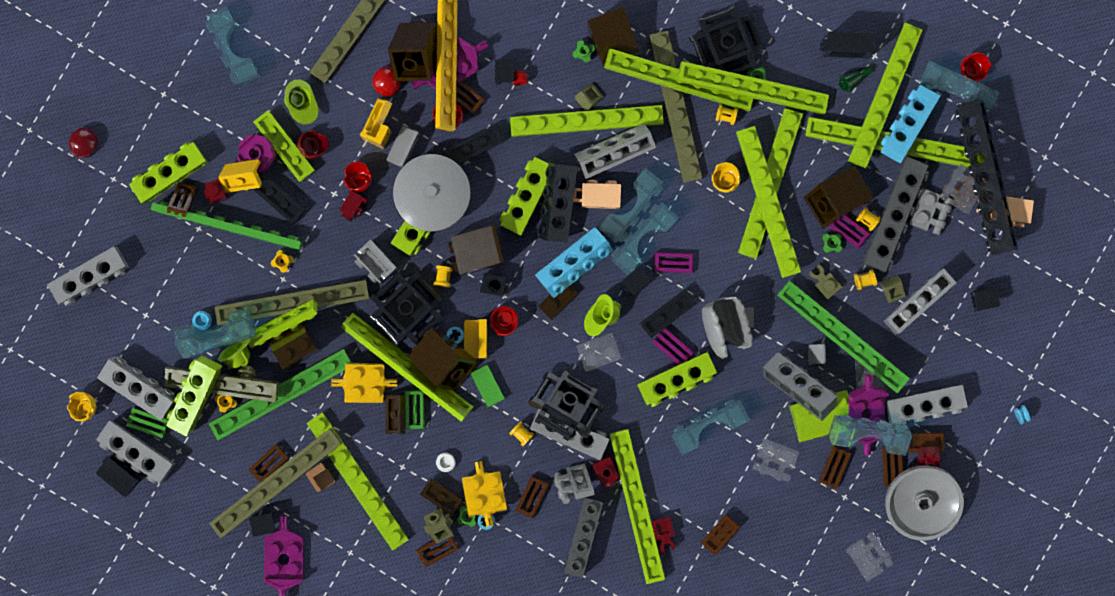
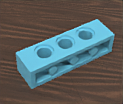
[881,85,940,164]
[535,227,614,298]

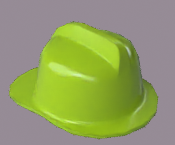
[284,79,319,124]
[584,294,621,336]
[218,338,251,369]

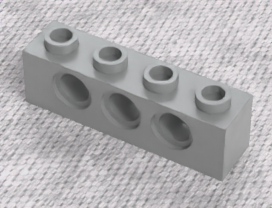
[574,124,656,179]
[47,246,129,306]
[883,268,956,335]
[97,356,176,420]
[885,385,968,427]
[530,409,609,460]
[96,421,176,484]

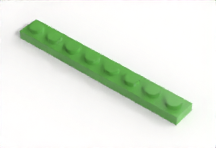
[151,201,303,250]
[777,280,910,393]
[209,349,352,440]

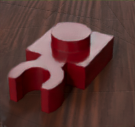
[651,517,675,553]

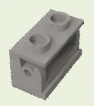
[354,239,398,284]

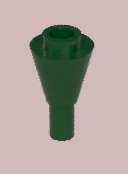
[838,66,872,93]

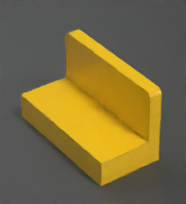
[360,124,391,149]
[218,159,262,193]
[464,319,487,358]

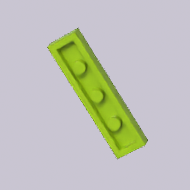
[253,110,315,183]
[247,299,317,348]

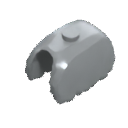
[702,297,753,359]

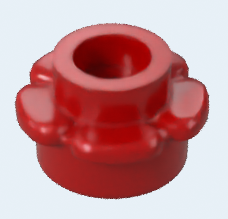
[513,71,529,86]

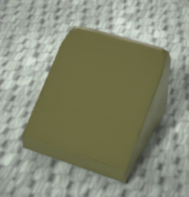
[575,83,604,111]
[880,275,907,303]

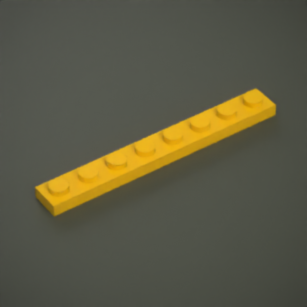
[435,0,458,131]

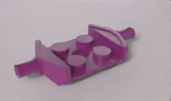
[411,37,488,90]
[848,374,888,456]
[263,516,303,596]

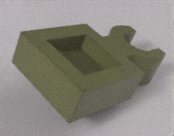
[809,265,842,300]

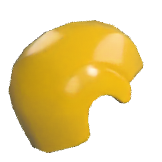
[712,162,741,193]
[67,392,97,422]

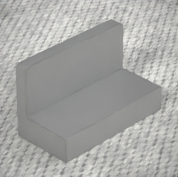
[386,126,420,168]

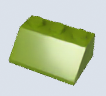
[789,390,849,443]

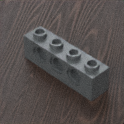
[763,352,837,421]
[564,497,603,578]

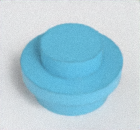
[192,311,212,330]

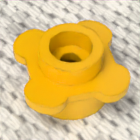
[271,250,294,273]
[215,395,237,412]

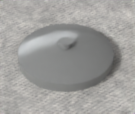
[393,154,471,232]
[885,465,964,541]

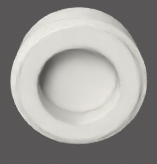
[436,453,456,472]

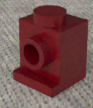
[204,179,229,205]
[339,190,369,222]
[917,447,940,468]
[592,457,619,488]

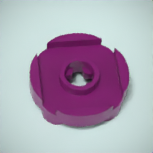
[237,135,276,173]

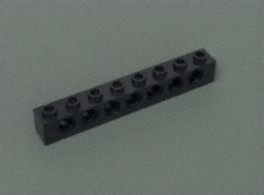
[955,99,1019,255]

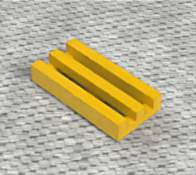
[362,98,392,137]

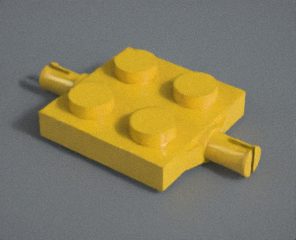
[331,363,397,403]
[462,461,507,527]

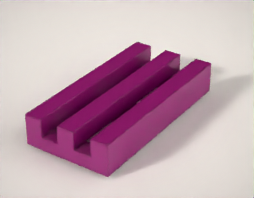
[829,216,870,249]
[654,252,693,273]
[652,328,693,365]

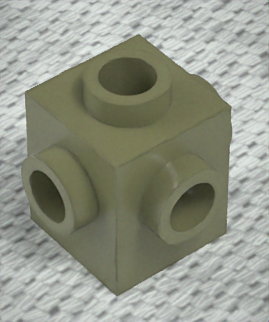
[424,508,454,544]

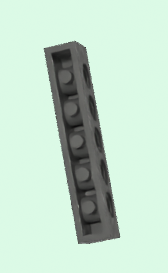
[862,157,929,273]

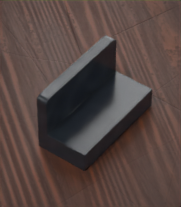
[96,455,140,497]

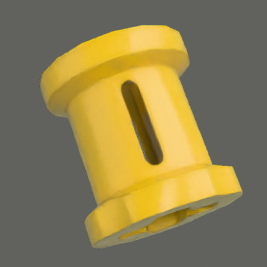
[715,104,738,125]
[856,207,881,231]
[433,266,453,287]
[853,269,877,291]
[509,421,534,446]

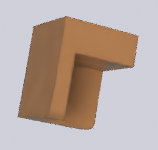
[305,462,335,493]

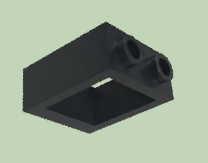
[820,31,875,59]

